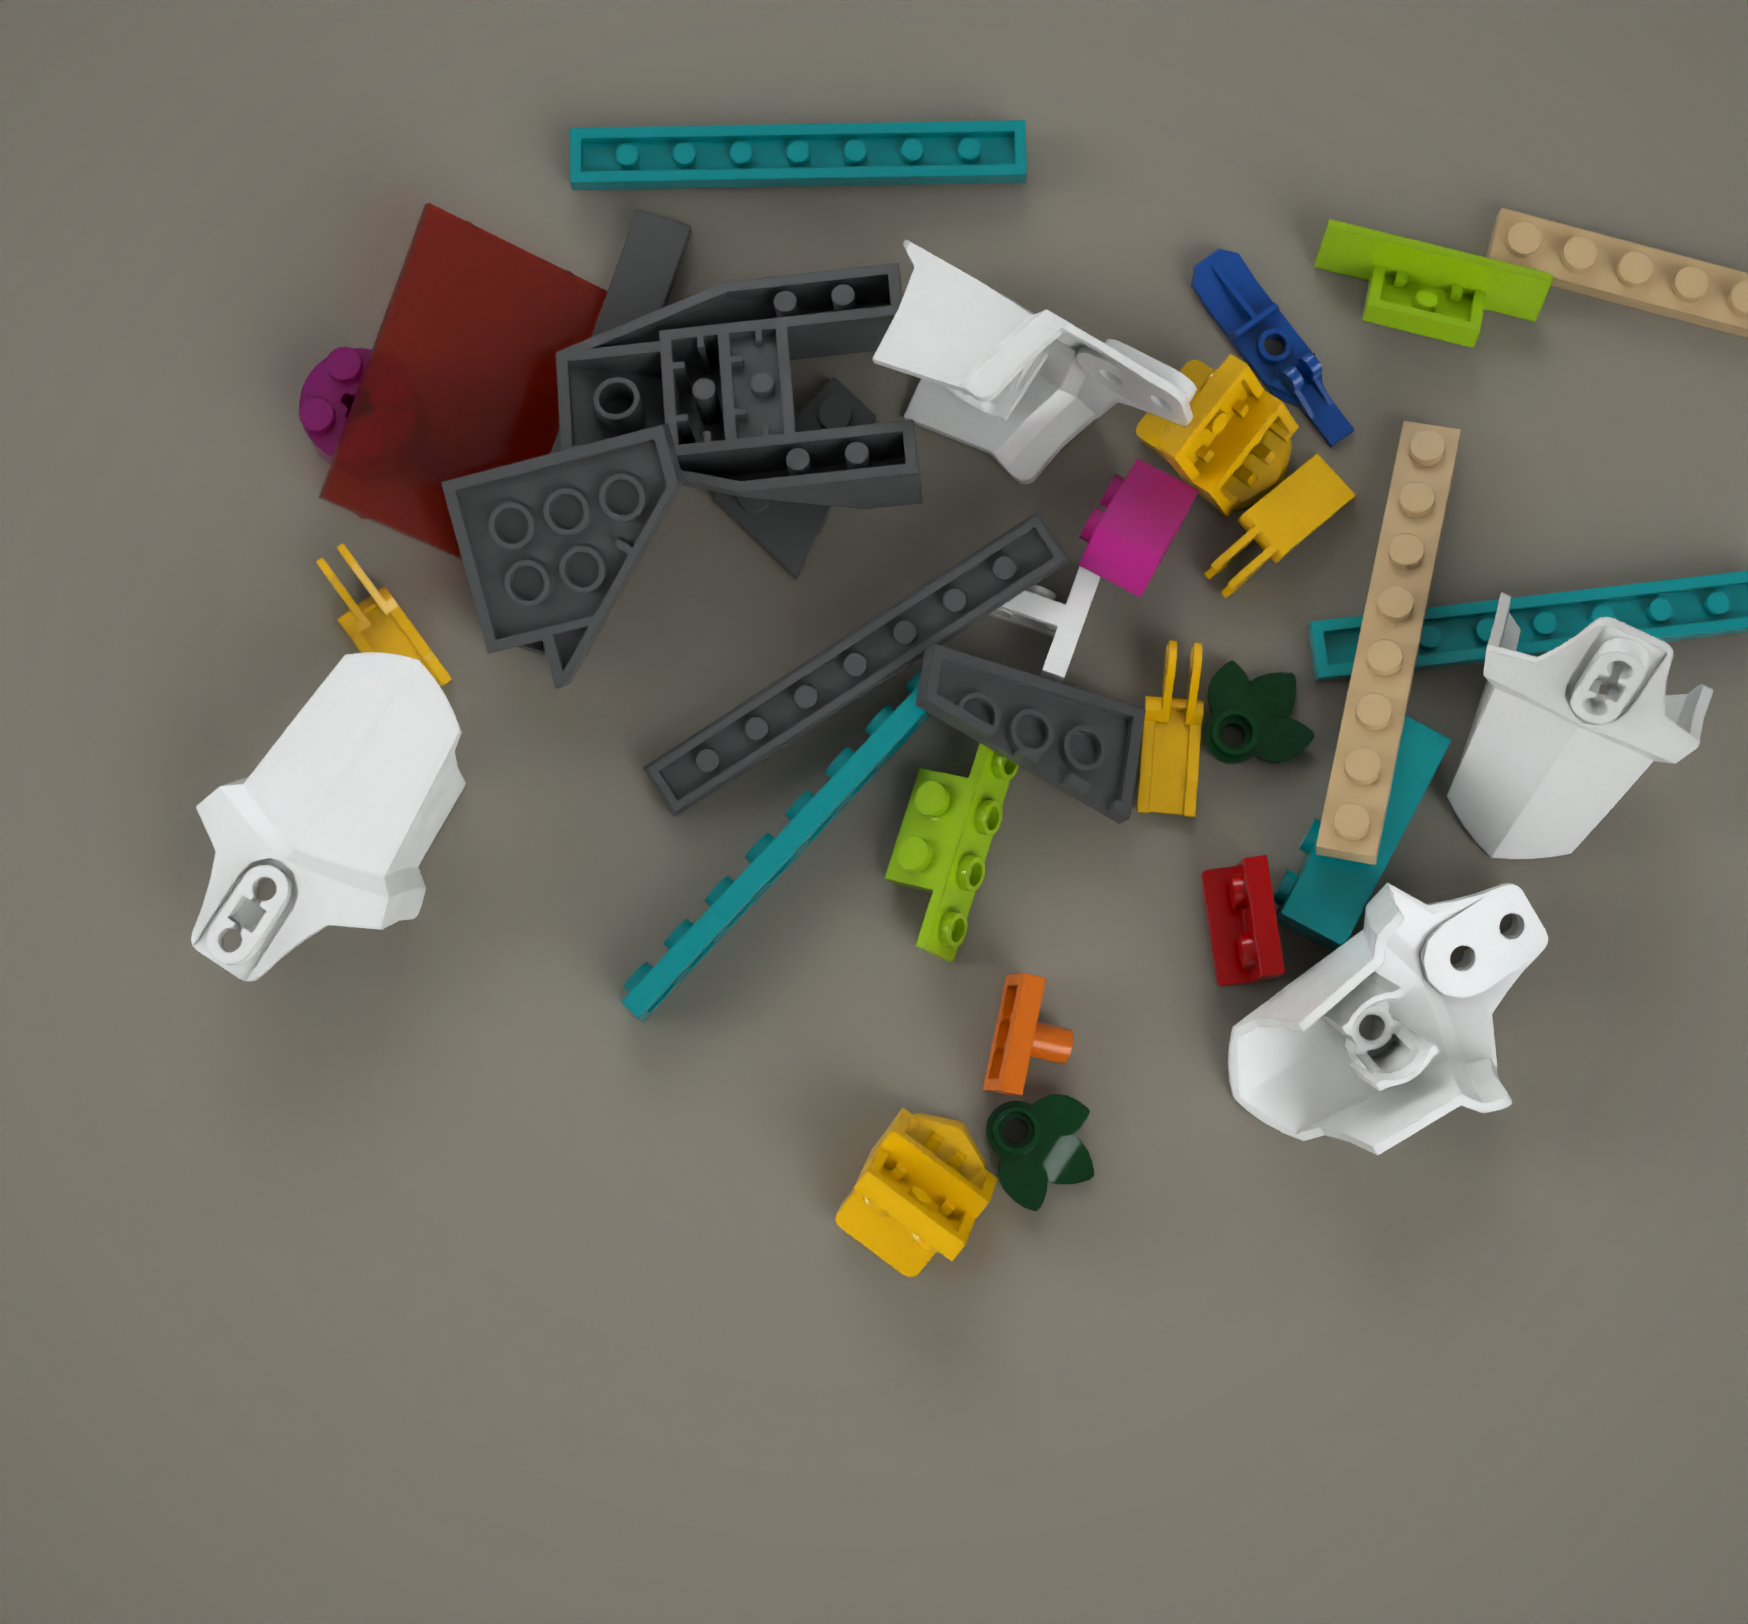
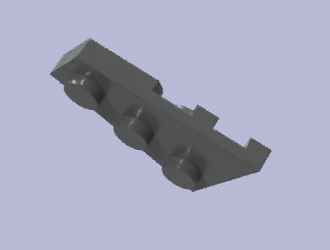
[713,377,876,580]

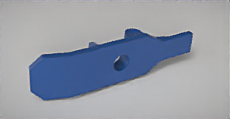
[1191,249,1354,448]

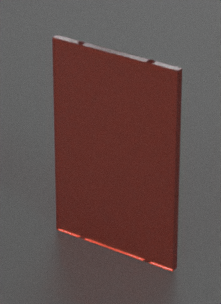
[318,203,608,560]

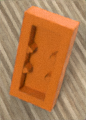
[982,973,1073,1096]

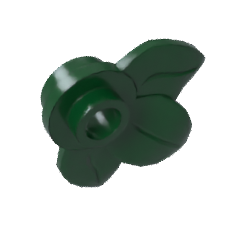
[1204,660,1314,765]
[986,1094,1094,1211]

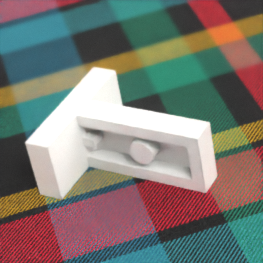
[989,566,1100,683]

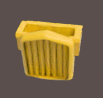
[1136,354,1299,517]
[835,1107,998,1277]

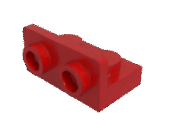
[1201,855,1285,987]

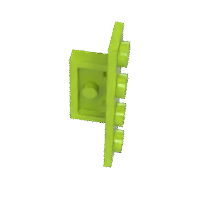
[1314,219,1553,348]
[884,743,1019,963]

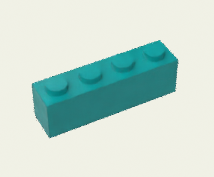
[1273,716,1452,952]

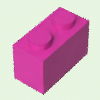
[1078,458,1199,598]

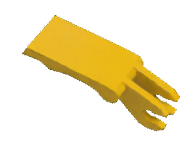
[1204,454,1356,598]
[316,543,452,686]
[1136,640,1204,817]

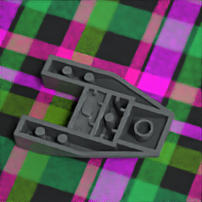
[556,263,923,509]

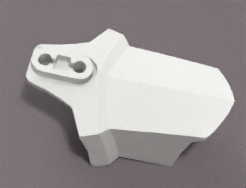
[872,239,1197,484]
[1447,592,1714,859]
[191,652,466,982]
[1228,883,1548,1155]

